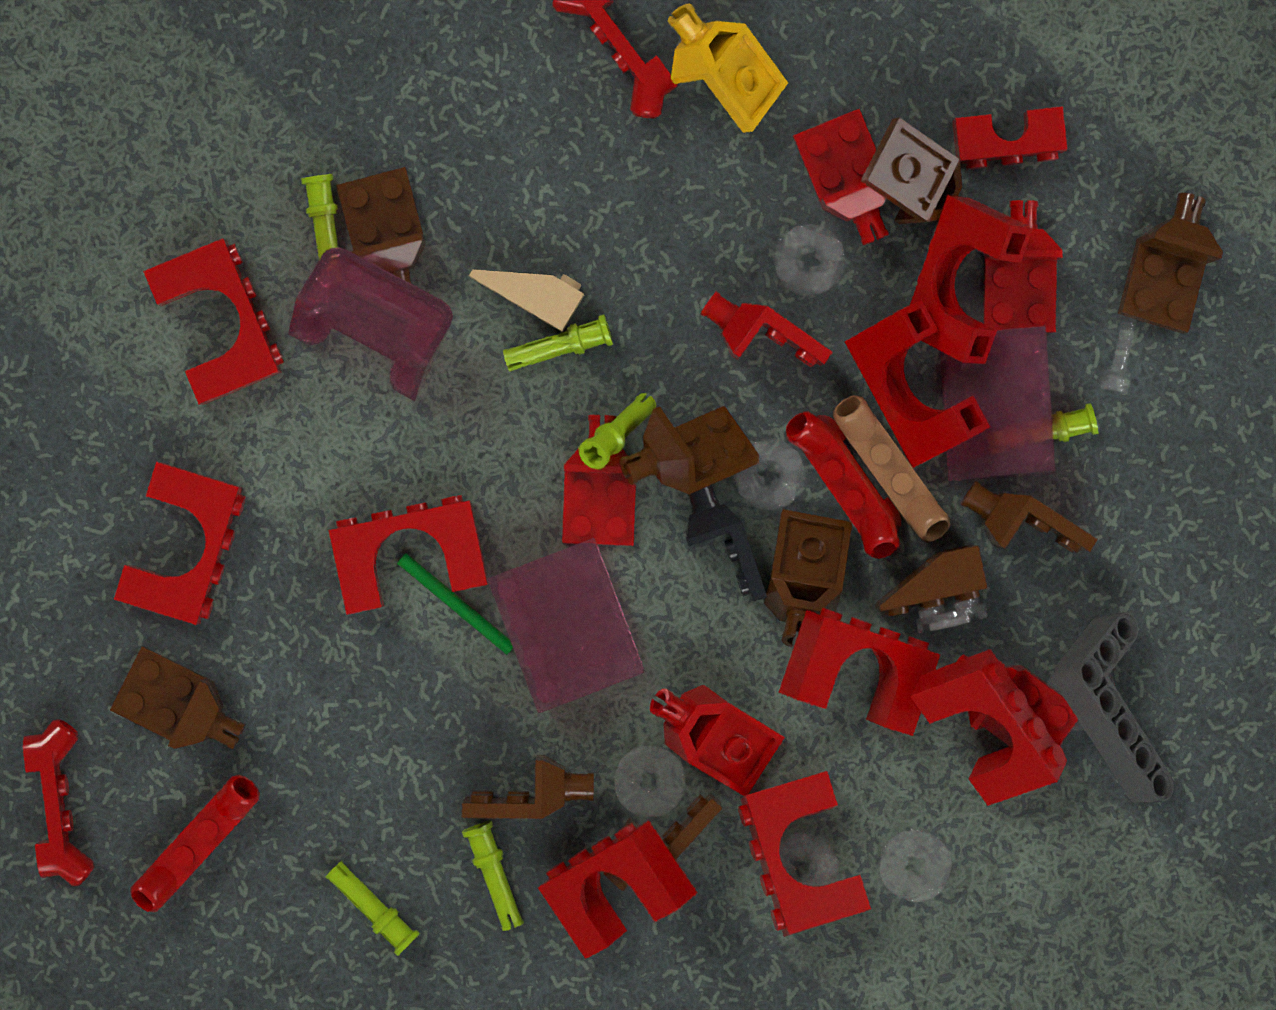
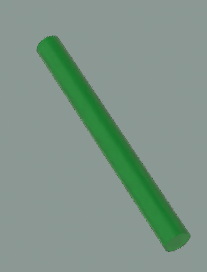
[397,553,516,655]

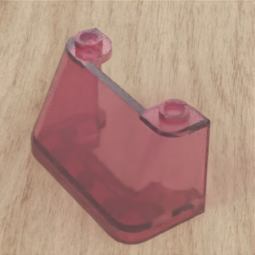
[288,248,453,401]

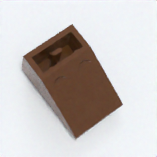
[875,545,987,616]

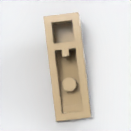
[469,269,584,332]

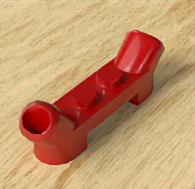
[552,0,678,119]
[785,411,901,559]
[23,719,94,887]
[130,775,260,912]

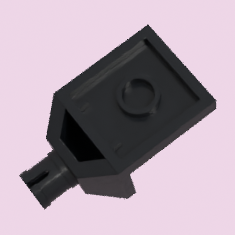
[685,485,767,602]

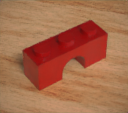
[952,106,1067,170]

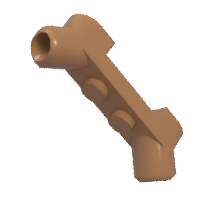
[833,395,951,542]

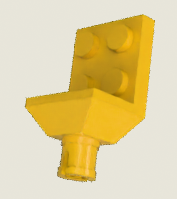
[668,4,788,133]

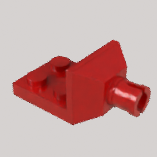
[793,109,890,246]
[983,200,1063,333]
[700,291,832,367]
[562,415,636,546]
[956,654,1079,746]
[650,684,785,796]

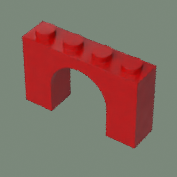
[910,195,1033,364]
[143,238,284,405]
[845,299,990,468]
[114,462,246,625]
[329,495,489,615]
[779,607,941,736]
[910,649,1068,806]
[738,771,871,937]
[538,820,697,959]

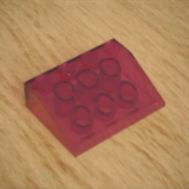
[940,326,1057,481]
[487,538,645,714]

